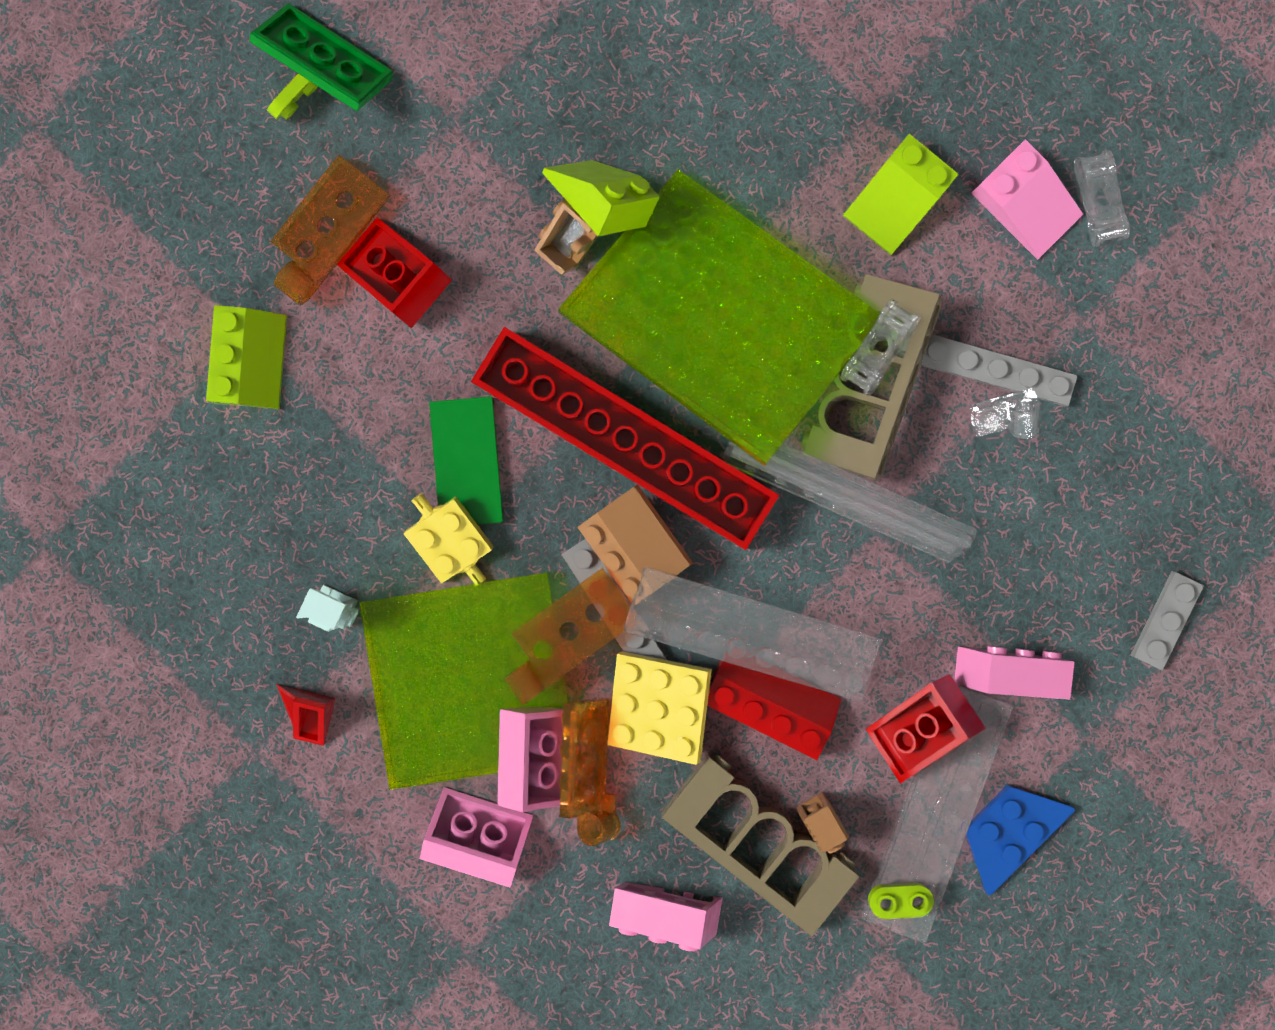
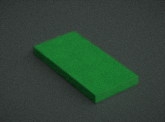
[249,3,394,112]
[429,396,504,524]

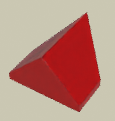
[276,684,336,746]

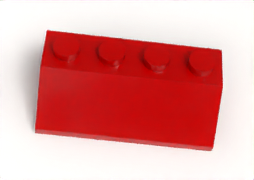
[707,642,841,760]

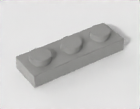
[1130,571,1204,670]

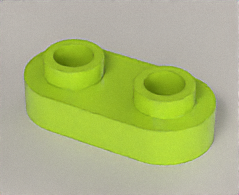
[267,74,318,120]
[868,882,934,919]

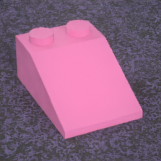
[972,139,1083,260]

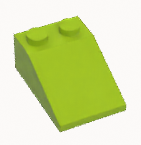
[843,134,959,255]
[542,160,660,236]

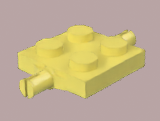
[404,493,494,586]

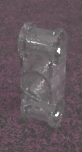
[1074,149,1130,247]
[841,299,921,396]

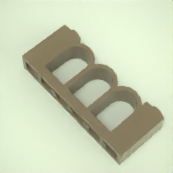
[801,274,943,482]
[661,753,859,936]

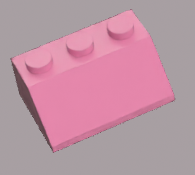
[497,707,574,812]
[420,787,533,888]

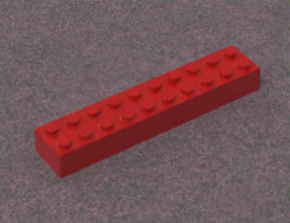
[471,327,779,550]

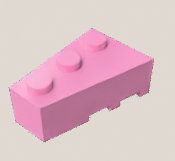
[954,646,1075,700]
[609,882,722,951]

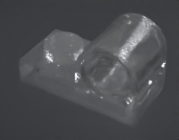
[970,388,1041,439]

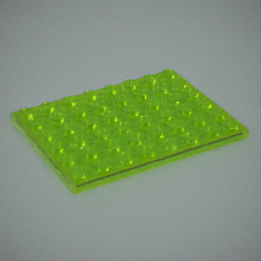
[559,169,883,466]

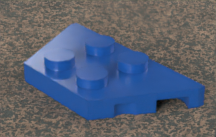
[963,784,1075,896]

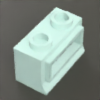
[296,585,359,632]

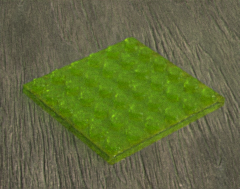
[359,572,577,790]

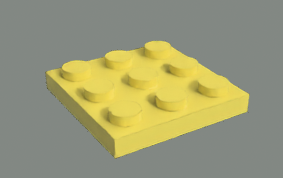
[607,651,712,765]

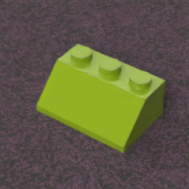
[206,305,287,409]

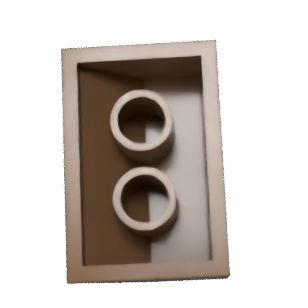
[577,484,693,605]

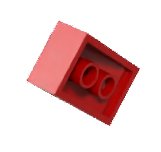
[337,217,452,328]
[865,674,986,784]

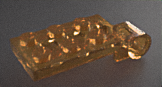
[270,155,391,306]
[504,567,640,705]
[559,698,621,846]

